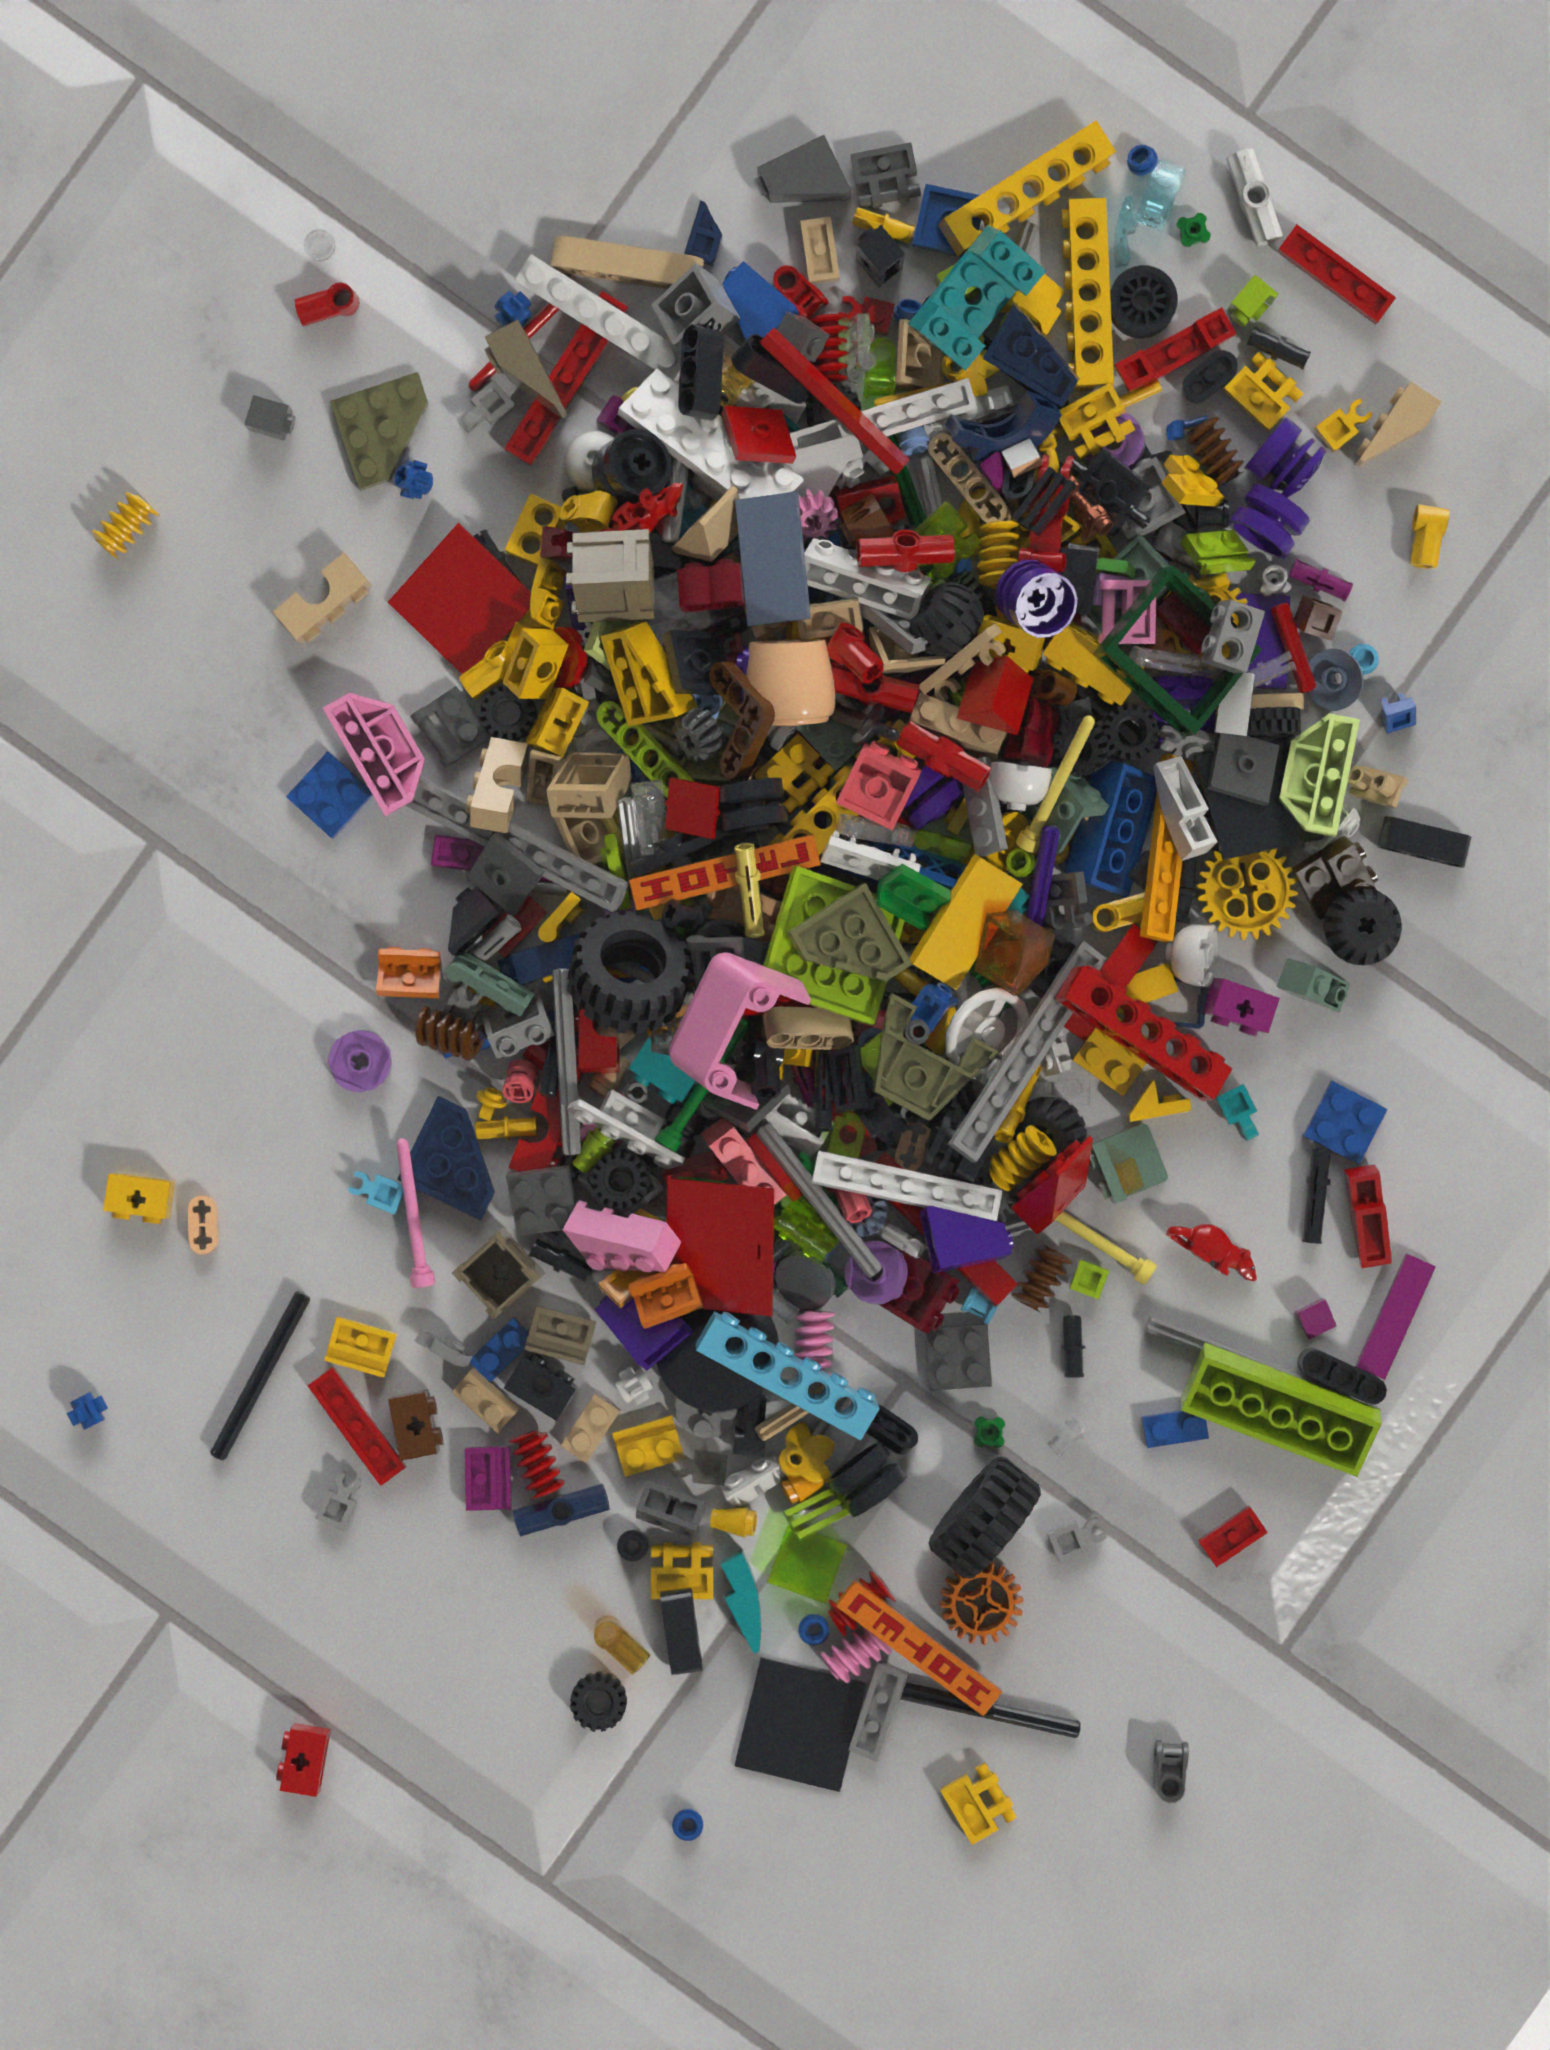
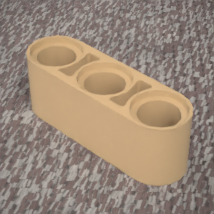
[762,1006,854,1050]

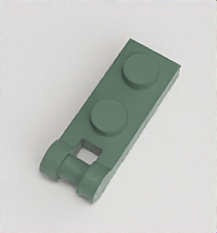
[445,952,535,1017]

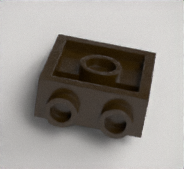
[1291,835,1378,920]

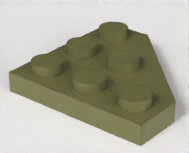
[330,372,429,491]
[786,883,912,981]

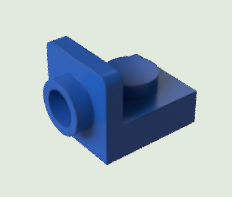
[911,982,958,1034]

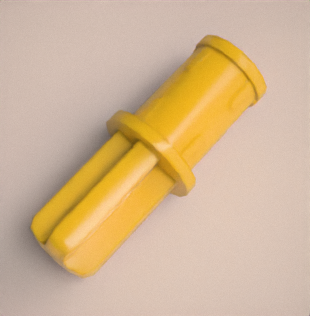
[852,208,915,245]
[475,1116,538,1141]

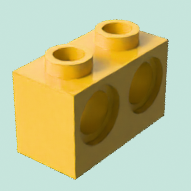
[504,493,567,568]
[525,688,589,758]

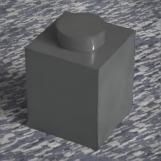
[777,311,829,362]
[244,395,296,441]

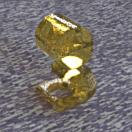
[720,364,756,408]

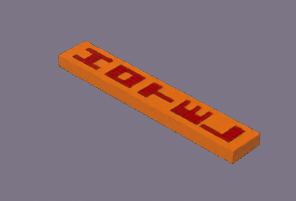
[629,834,821,910]
[836,1579,1003,1717]

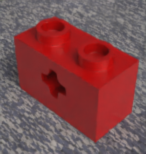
[276,1723,331,1797]

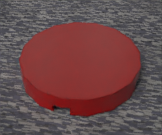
[553,627,587,689]

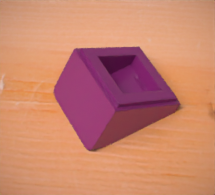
[596,395,635,435]
[979,452,1007,499]
[1295,1298,1337,1340]

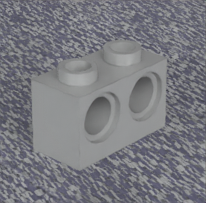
[1201,599,1265,673]

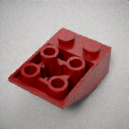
[1011,1136,1093,1234]

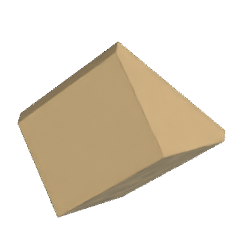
[894,319,945,391]
[671,485,740,562]
[869,627,945,675]
[554,817,610,866]

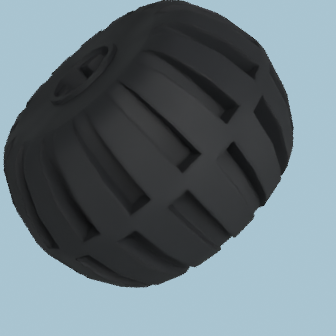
[909,582,984,659]
[1323,888,1402,966]
[1013,1097,1087,1172]

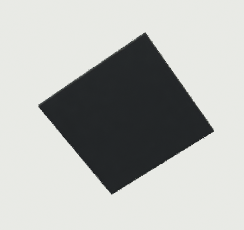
[1193,735,1324,860]
[734,1657,866,1792]

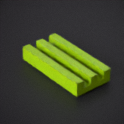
[783,1488,851,1541]

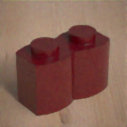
[677,559,745,613]
[1004,698,1059,768]

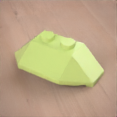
[1279,713,1360,837]

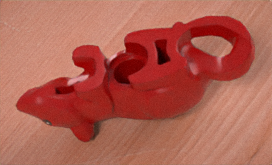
[598,483,683,534]
[1165,1224,1257,1281]

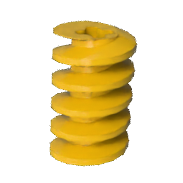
[91,492,160,561]
[978,521,1019,589]
[989,1125,1057,1191]

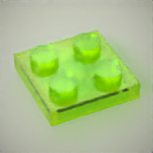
[767,1524,847,1604]

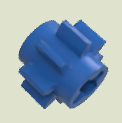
[494,291,532,327]
[394,460,433,499]
[66,1392,108,1430]

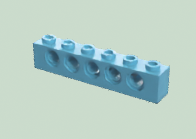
[695,1311,880,1441]

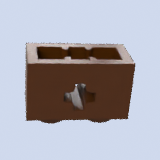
[388,1390,444,1461]

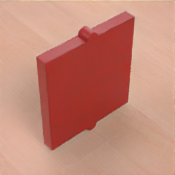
[665,777,720,839]

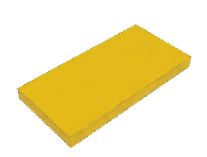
[909,854,1023,990]

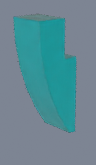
[721,1549,761,1654]

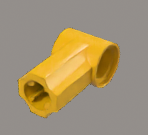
[1409,504,1449,569]
[459,641,514,700]
[1089,892,1145,933]

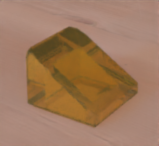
[1113,1158,1144,1195]

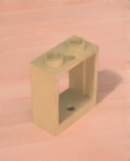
[546,752,633,819]

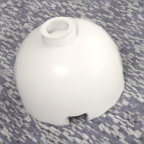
[564,431,614,493]
[991,762,1052,811]
[1166,924,1218,987]

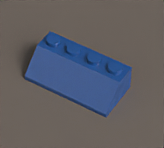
[1064,761,1157,898]

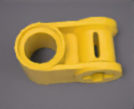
[559,491,618,533]

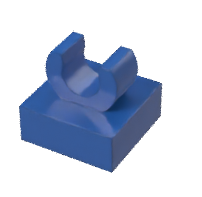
[1382,693,1416,734]

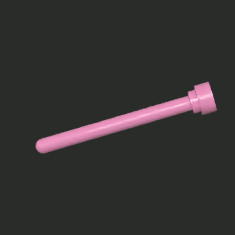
[396,1138,435,1288]

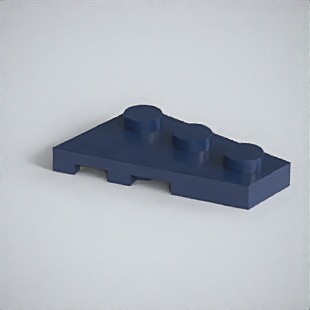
[983,303,1080,407]

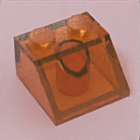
[975,910,1055,996]

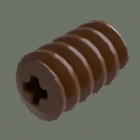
[1186,417,1245,488]
[415,1006,486,1061]
[1011,1243,1073,1313]

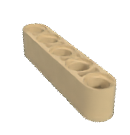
[550,236,704,289]

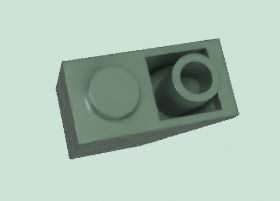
[1277,958,1350,1012]

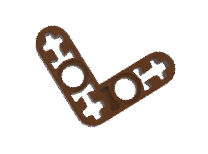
[709,662,775,780]

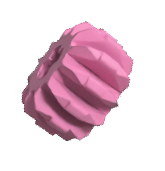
[799,489,838,543]

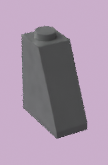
[754,135,851,203]

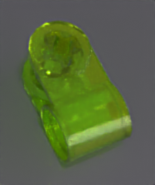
[863,337,896,398]

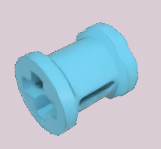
[960,1286,998,1325]

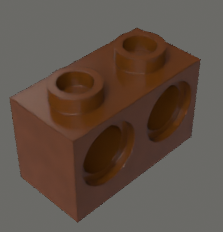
[839,493,895,548]

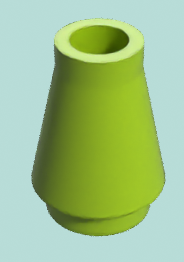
[1006,847,1037,877]
[572,1126,616,1174]

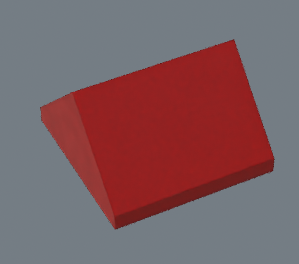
[957,656,1034,735]

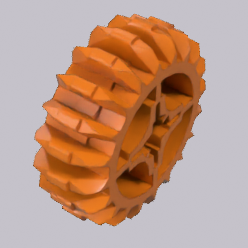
[939,1561,1024,1645]

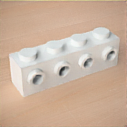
[804,538,932,620]

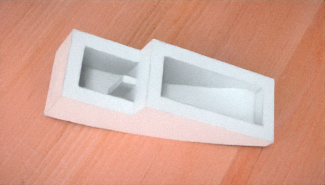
[1154,756,1217,861]

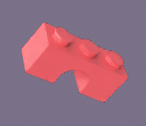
[701,1118,786,1205]

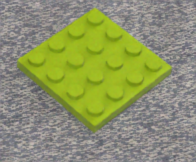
[763,866,905,1025]

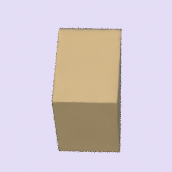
[527,749,565,807]

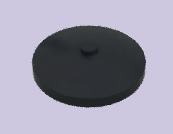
[656,1309,780,1413]

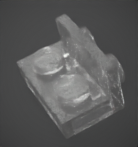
[631,780,669,855]

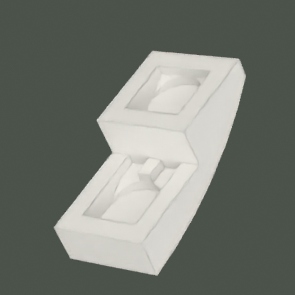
[1215,673,1255,736]

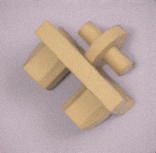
[1348,765,1409,808]

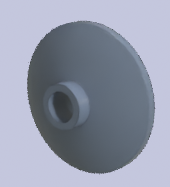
[1307,648,1363,711]

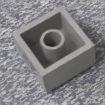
[652,263,741,350]

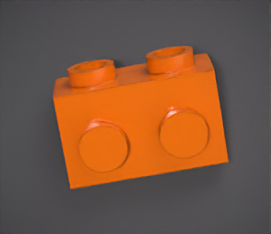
[376,947,442,999]
[628,1263,703,1329]

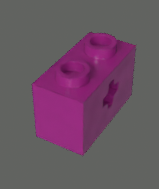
[1202,977,1280,1037]

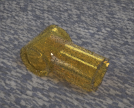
[594,1615,651,1675]

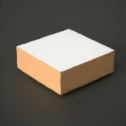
[1001,438,1043,478]

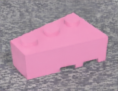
[562,1200,681,1272]

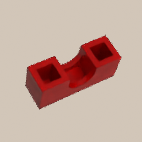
[574,975,621,1073]
[508,1086,562,1172]

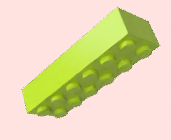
[1181,1342,1382,1477]

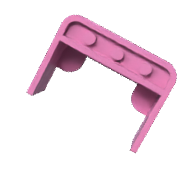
[668,952,811,1110]

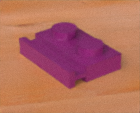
[465,1446,512,1511]

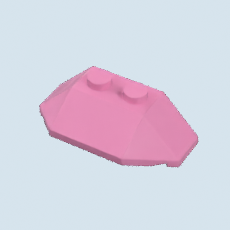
[323,692,425,817]

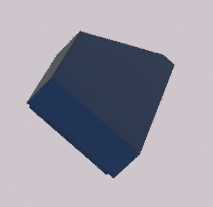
[684,201,722,266]

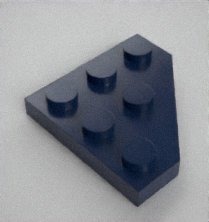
[397,1096,495,1221]

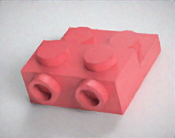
[836,741,922,831]

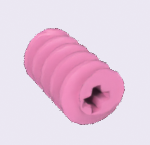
[793,1310,835,1375]
[820,1626,892,1683]

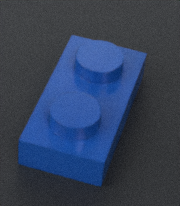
[470,1317,528,1382]
[1141,1410,1209,1448]

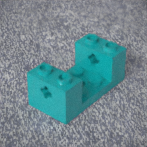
[908,225,1046,371]

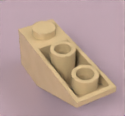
[1355,382,1442,467]

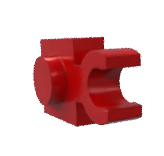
[838,296,895,336]

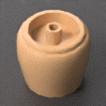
[746,639,835,726]

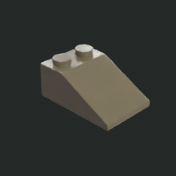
[484,320,569,420]

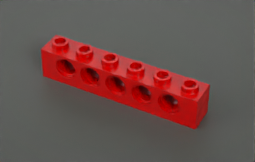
[1054,965,1232,1101]

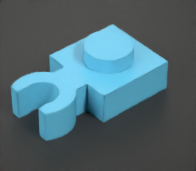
[348,1171,404,1215]

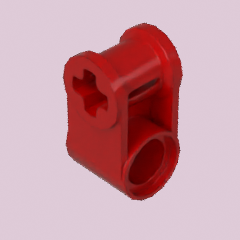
[772,265,829,319]

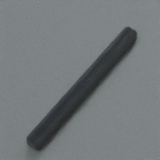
[210,1291,310,1461]
[900,1682,1081,1738]

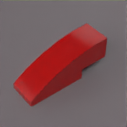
[1344,1164,1392,1268]

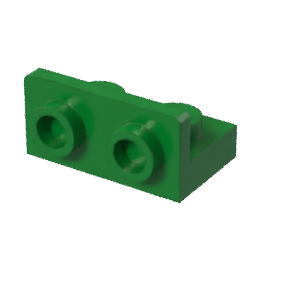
[876,863,951,931]

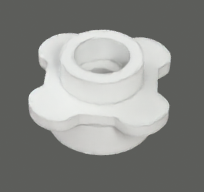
[1257,565,1291,597]

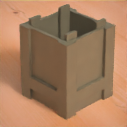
[566,529,654,622]
[452,1227,545,1320]

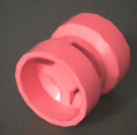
[502,1059,538,1103]

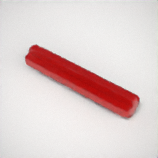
[1271,603,1316,693]

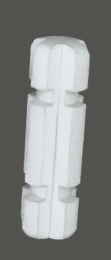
[874,1221,925,1258]

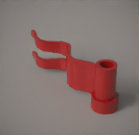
[1018,455,1074,572]

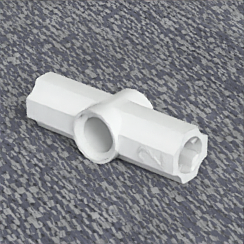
[1226,148,1283,247]

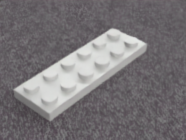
[618,369,804,499]

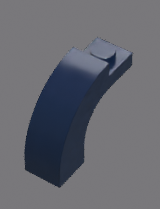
[945,390,1062,462]
[497,934,580,986]

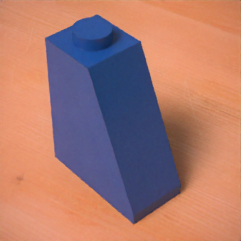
[722,261,800,340]

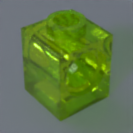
[827,1112,866,1159]

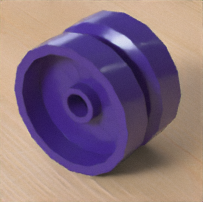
[1228,484,1310,559]
[903,766,964,832]

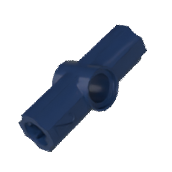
[513,1483,610,1537]

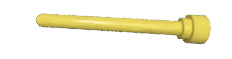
[1016,716,1095,853]
[1055,1211,1157,1286]

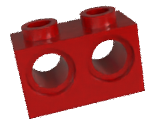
[833,475,905,526]

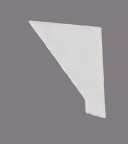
[784,434,863,518]

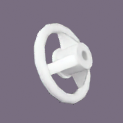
[945,988,1030,1080]

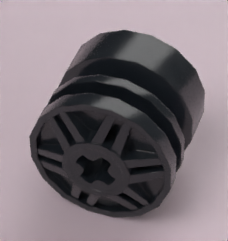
[922,1106,994,1184]

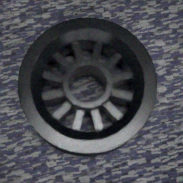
[1110,265,1178,339]

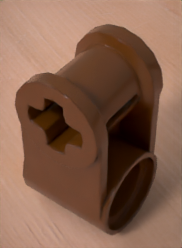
[1028,669,1077,706]

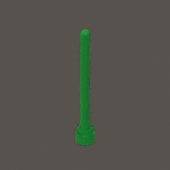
[654,1019,749,1153]

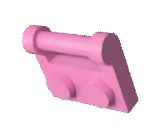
[1098,580,1156,644]

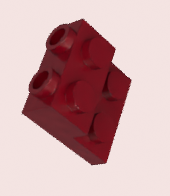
[878,1249,960,1334]

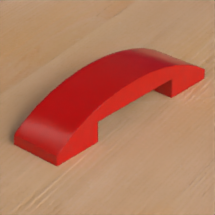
[1114,307,1237,392]
[1064,924,1158,1042]

